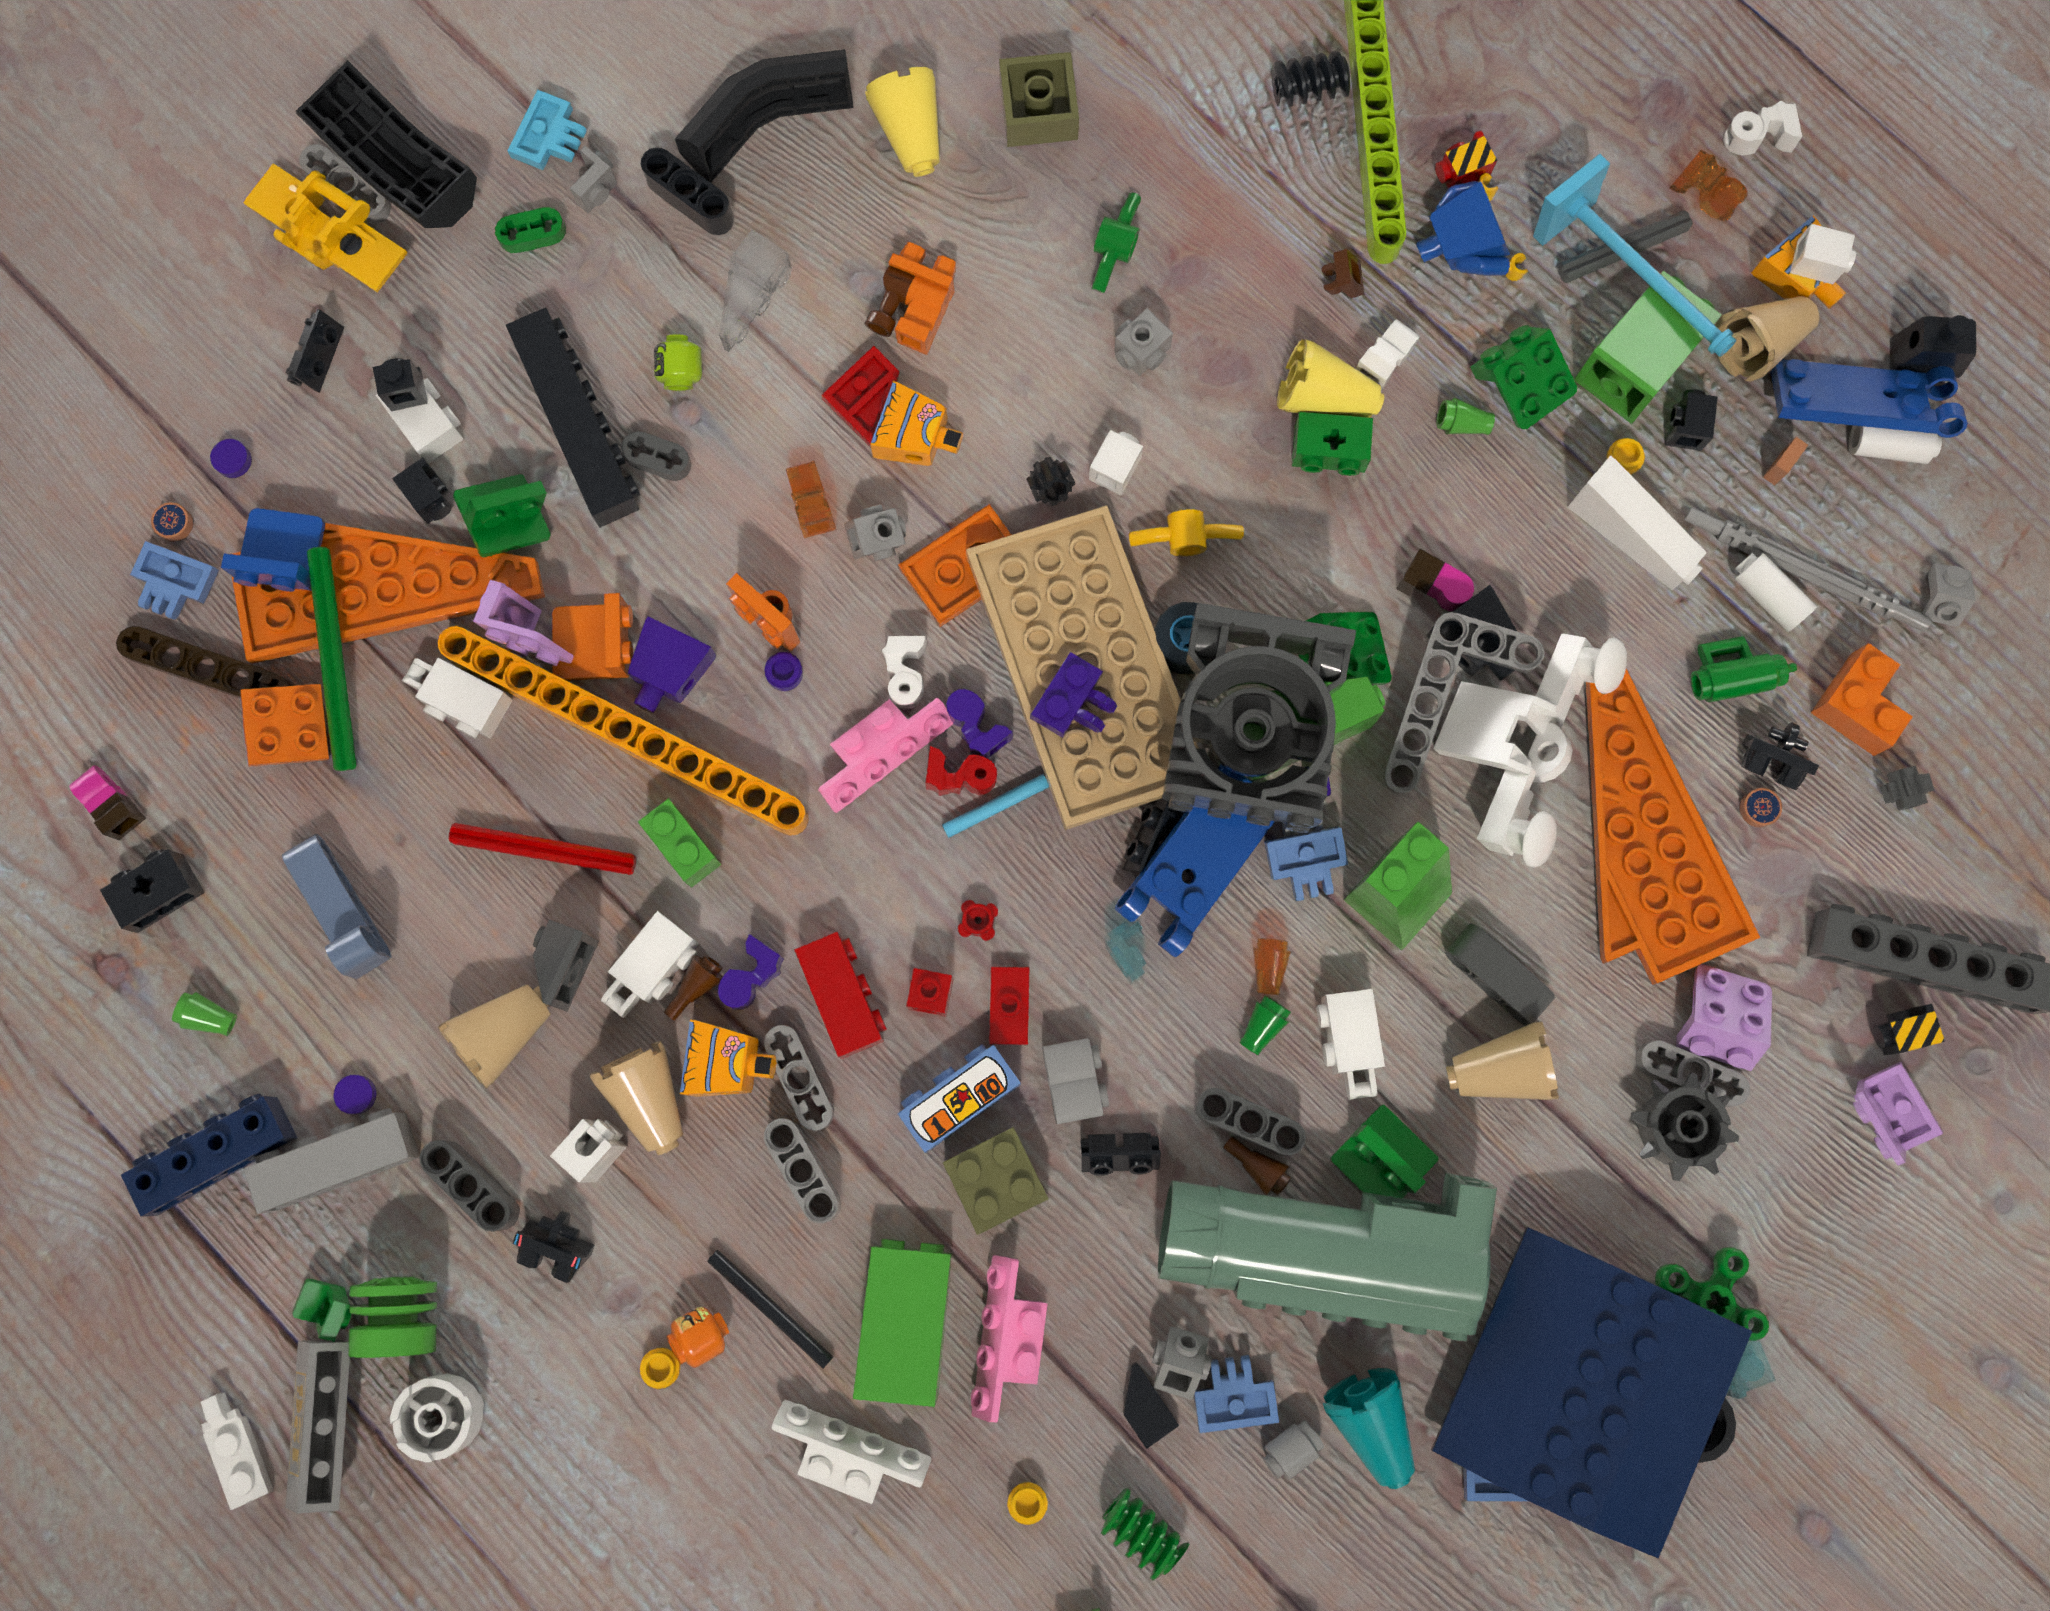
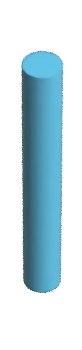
[942,774,1049,838]

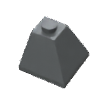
[533,919,599,1012]

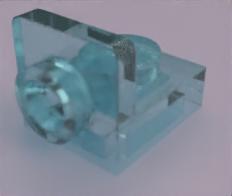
[1105,921,1146,985]
[1726,1341,1776,1399]

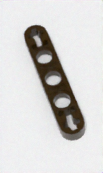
[116,626,293,699]

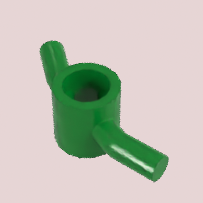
[1091,192,1141,293]

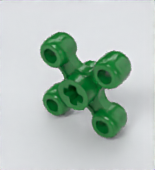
[1655,1247,1769,1341]

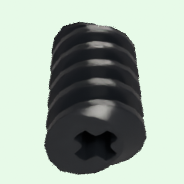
[1271,51,1350,107]

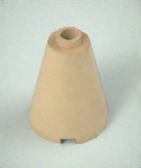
[1715,296,1819,382]
[438,984,551,1088]
[1446,1021,1559,1100]
[590,1041,683,1155]

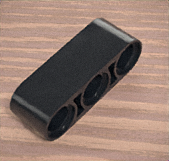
[640,147,734,235]

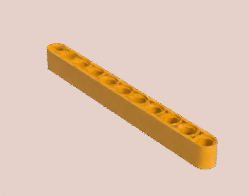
[438,626,809,836]

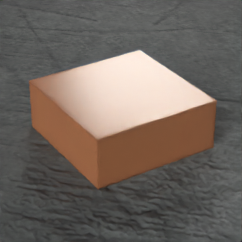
[1763,437,1808,486]

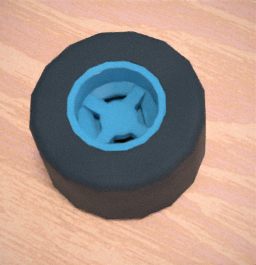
[1154,602,1211,674]

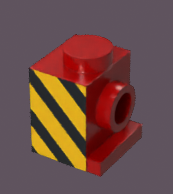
[1435,130,1497,189]

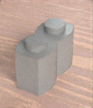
[1042,1038,1109,1124]

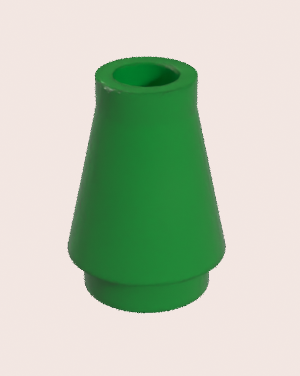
[1239,995,1291,1056]

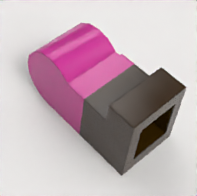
[1396,549,1474,612]
[69,765,146,840]

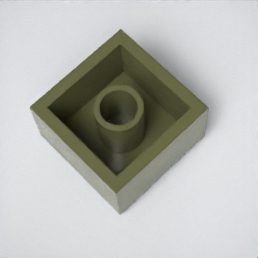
[999,52,1079,147]
[942,1127,1049,1235]

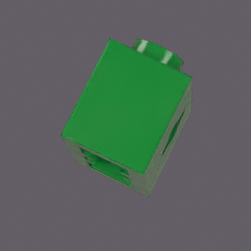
[1292,412,1373,476]

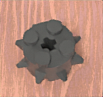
[1630,1073,1739,1181]

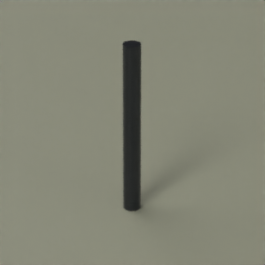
[707,1250,834,1369]

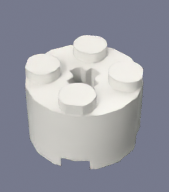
[390,1373,484,1462]

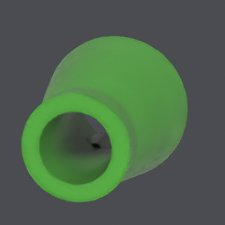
[1436,398,1495,435]
[172,992,237,1036]

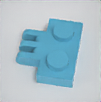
[507,89,587,170]

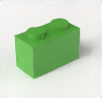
[638,798,722,888]

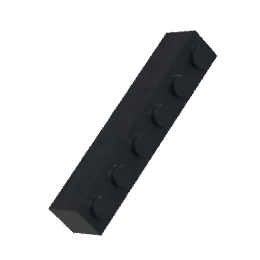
[506,307,641,528]

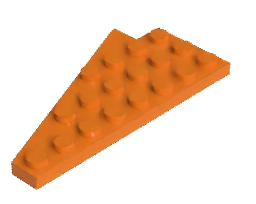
[232,523,545,664]
[1586,669,1761,985]

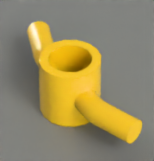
[1129,509,1244,556]

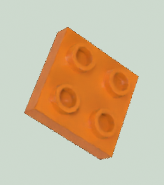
[726,573,800,652]
[240,684,329,767]

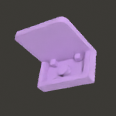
[473,580,574,666]
[1676,964,1772,1071]
[1853,1062,1943,1166]

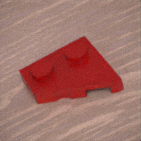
[821,346,900,448]

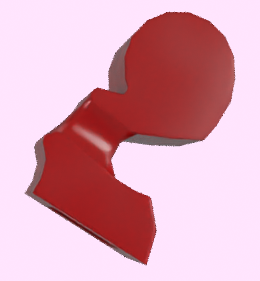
[926,746,997,796]

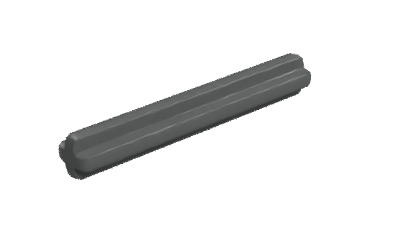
[1558,210,1693,283]

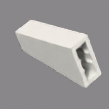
[1568,455,1707,590]

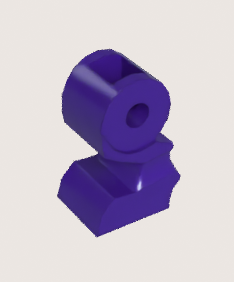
[946,689,1013,759]
[718,934,784,1010]

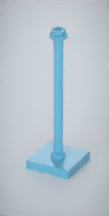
[1533,154,1736,357]

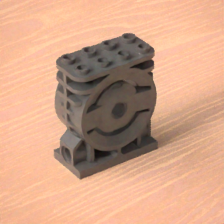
[1162,603,1356,833]

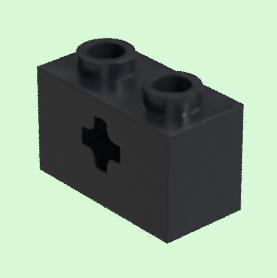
[100,849,205,933]

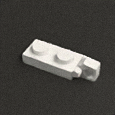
[201,1393,274,1510]

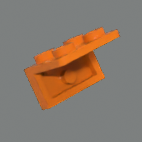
[552,593,633,681]

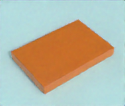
[898,504,1012,627]

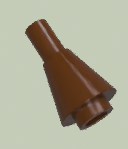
[664,954,723,1021]
[1223,1136,1292,1196]

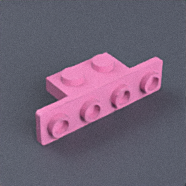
[818,698,953,813]
[971,1255,1048,1423]

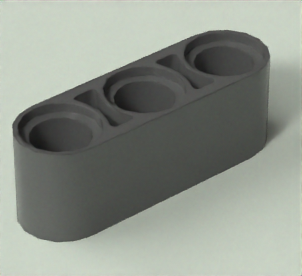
[1444,923,1556,1026]
[1194,1088,1306,1156]
[419,1140,520,1232]

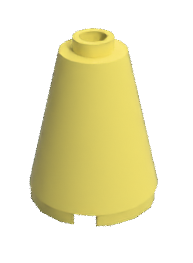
[865,67,940,177]
[1277,339,1384,418]

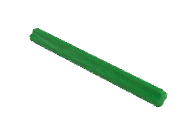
[307,547,357,771]

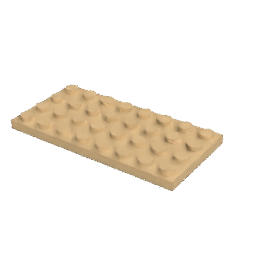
[966,505,1199,830]

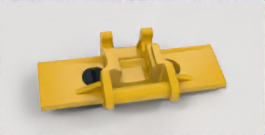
[243,163,408,293]

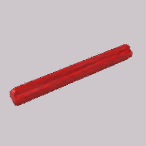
[448,823,637,875]

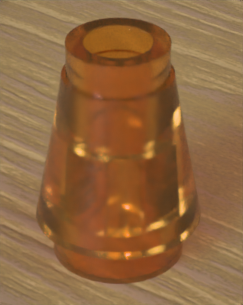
[1253,938,1291,995]

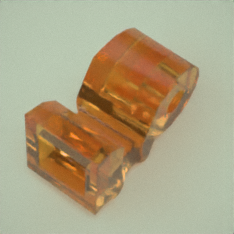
[1669,149,1748,221]
[786,460,836,539]

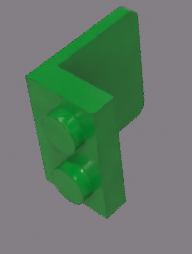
[1470,325,1577,430]
[1298,612,1392,686]

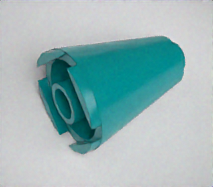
[1323,1368,1415,1489]

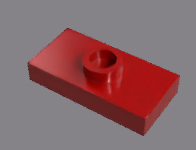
[989,967,1030,1046]

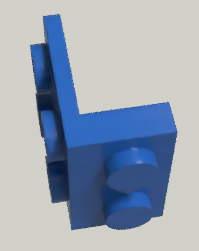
[221,508,325,592]

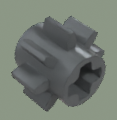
[1880,766,1935,811]

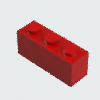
[794,932,887,1060]

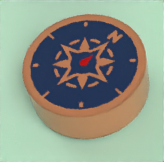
[151,502,193,542]
[1740,788,1782,828]

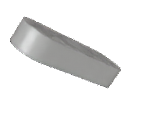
[299,144,391,224]
[764,1025,834,1131]
[1636,1040,1750,1107]

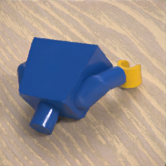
[1416,173,1528,281]

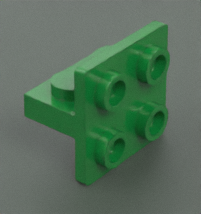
[453,474,551,558]
[1330,1105,1439,1198]

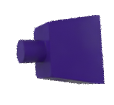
[628,616,716,714]

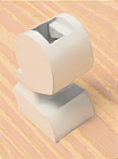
[1723,101,1802,155]
[1356,319,1420,392]
[882,636,927,710]

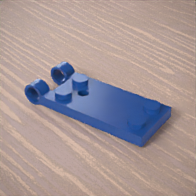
[1770,359,1968,438]
[1115,764,1275,957]

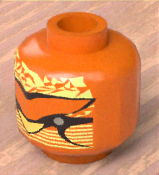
[666,1307,729,1368]

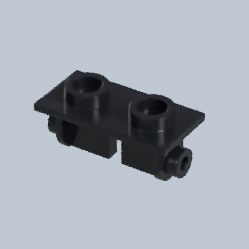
[286,309,344,393]
[1123,800,1182,872]
[1080,1132,1161,1176]

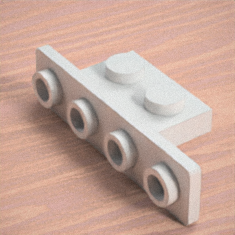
[771,1400,932,1504]

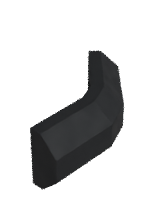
[675,49,854,183]
[296,60,477,229]

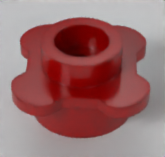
[958,900,998,941]

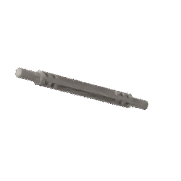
[1684,507,1932,632]

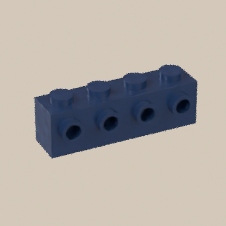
[121,1094,297,1217]

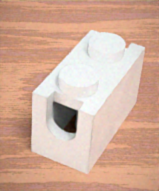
[550,1119,628,1183]

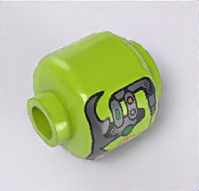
[654,334,702,391]

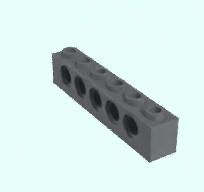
[1807,904,2050,1015]

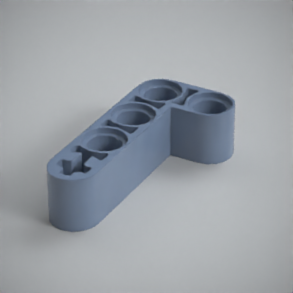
[282,834,392,979]

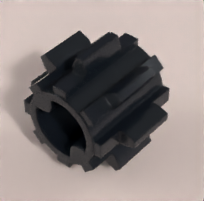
[1026,457,1075,506]

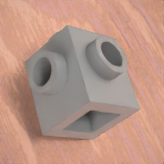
[1114,308,1173,376]
[844,505,906,561]
[1151,1326,1212,1400]

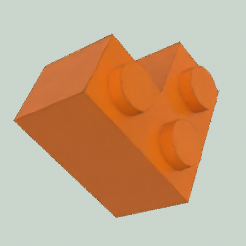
[1811,643,1913,756]

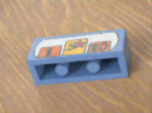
[897,1044,1021,1153]

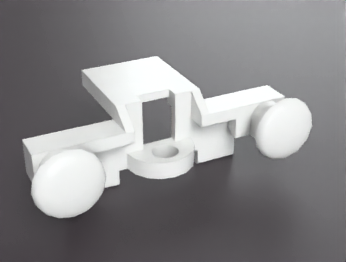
[1433,634,1627,868]

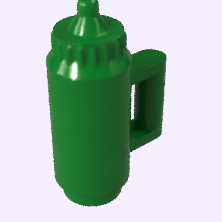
[1691,636,1797,703]

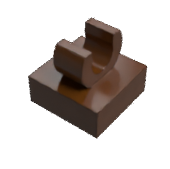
[1321,249,1365,299]

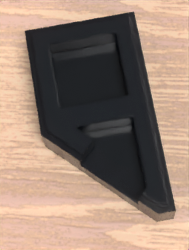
[1123,1362,1179,1449]

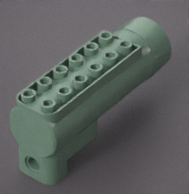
[1157,1173,1497,1341]

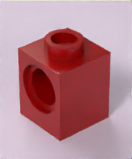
[906,968,954,1017]

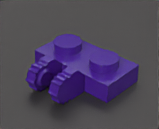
[1030,652,1117,738]

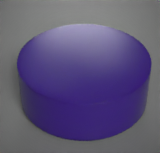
[210,439,252,478]
[764,652,803,691]
[333,1075,377,1114]

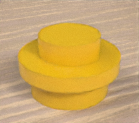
[1606,438,1645,475]
[640,1347,680,1389]
[1007,1482,1048,1525]

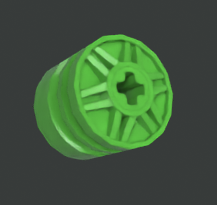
[348,1276,437,1358]

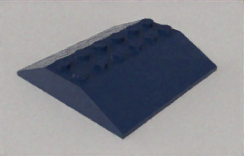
[1431,1227,1752,1559]

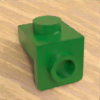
[292,1278,352,1342]

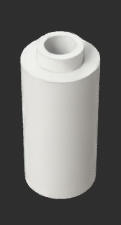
[1849,425,1942,464]
[1735,553,1817,632]

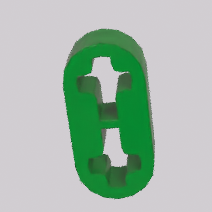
[495,207,566,253]

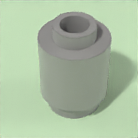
[1263,1421,1324,1481]

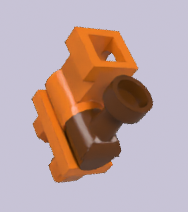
[864,242,956,355]

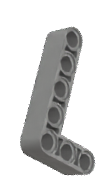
[1385,612,1545,793]

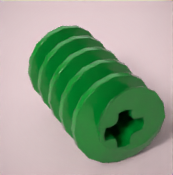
[1101,1487,1190,1581]

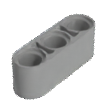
[764,1118,841,1223]

